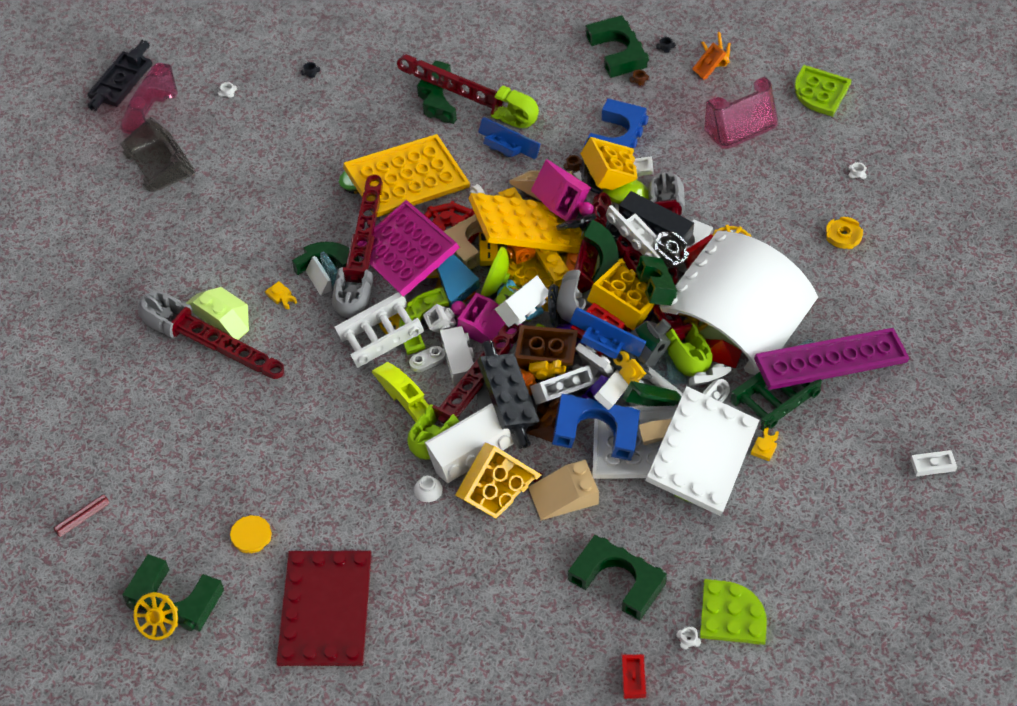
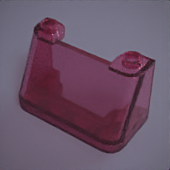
[120,63,178,139]
[704,76,778,149]

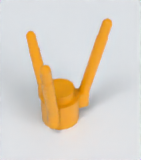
[701,32,731,67]

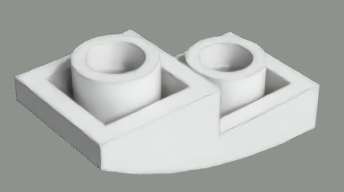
[689,364,731,387]

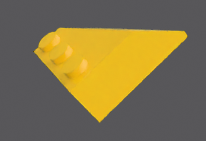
[580,137,637,190]
[587,258,655,330]
[455,442,541,518]

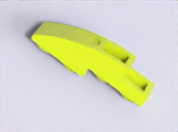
[372,362,429,422]

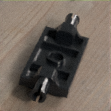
[87,40,152,112]
[477,340,539,449]

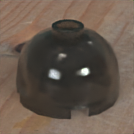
[651,231,689,269]

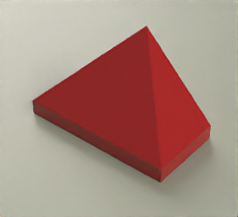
[705,339,742,369]

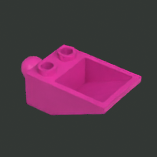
[531,159,594,221]
[451,292,523,354]

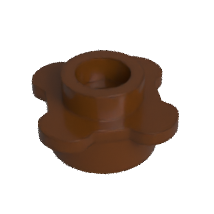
[629,70,649,86]
[563,155,582,172]

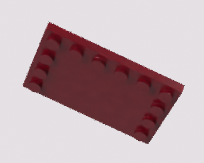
[276,551,372,666]

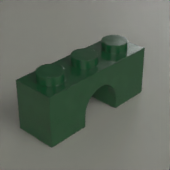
[636,256,678,306]

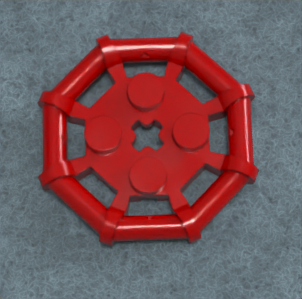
[424,201,479,244]

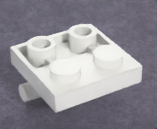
[573,343,615,382]

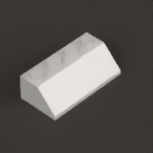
[425,404,514,483]

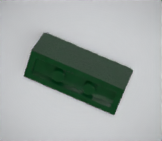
[622,381,682,407]

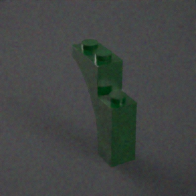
[417,60,457,124]

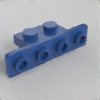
[479,117,540,159]
[570,307,646,359]

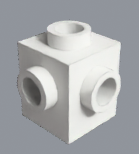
[423,304,457,333]

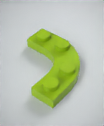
[399,287,449,355]

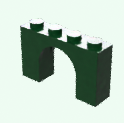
[585,15,649,78]
[568,535,667,621]
[122,554,224,631]

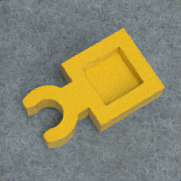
[265,281,297,309]
[613,351,646,385]
[529,360,566,380]
[751,427,779,462]

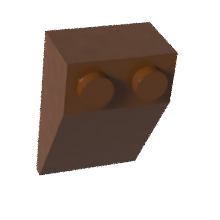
[515,325,578,371]

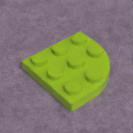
[795,65,852,117]
[700,579,767,645]

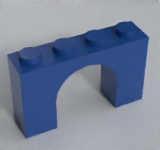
[584,98,649,149]
[552,394,640,461]

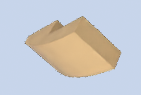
[639,419,672,446]

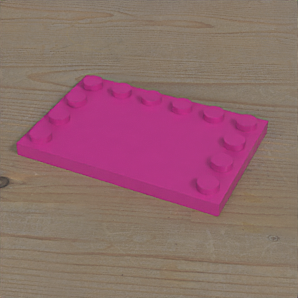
[357,200,460,297]

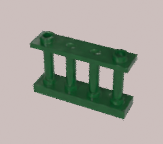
[730,372,822,431]

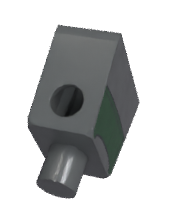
[631,319,671,367]

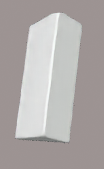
[306,256,333,296]

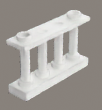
[334,293,424,368]

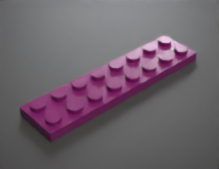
[754,328,910,390]

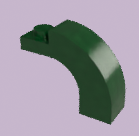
[581,219,618,282]
[292,242,359,275]

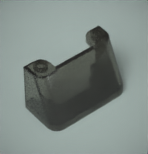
[120,116,196,192]

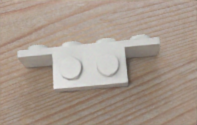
[606,205,661,258]

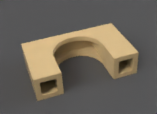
[444,214,483,270]

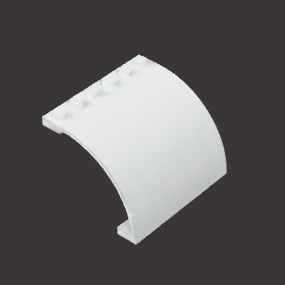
[659,230,818,375]

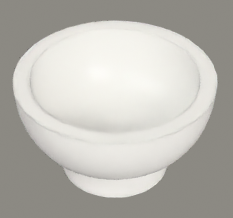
[414,476,443,502]

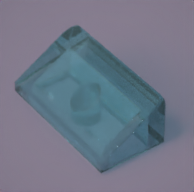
[664,349,688,385]

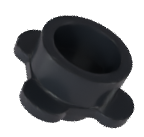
[656,37,676,53]
[301,62,320,78]

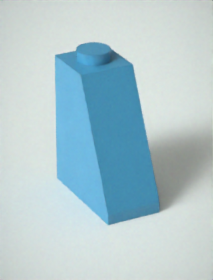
[436,254,480,309]

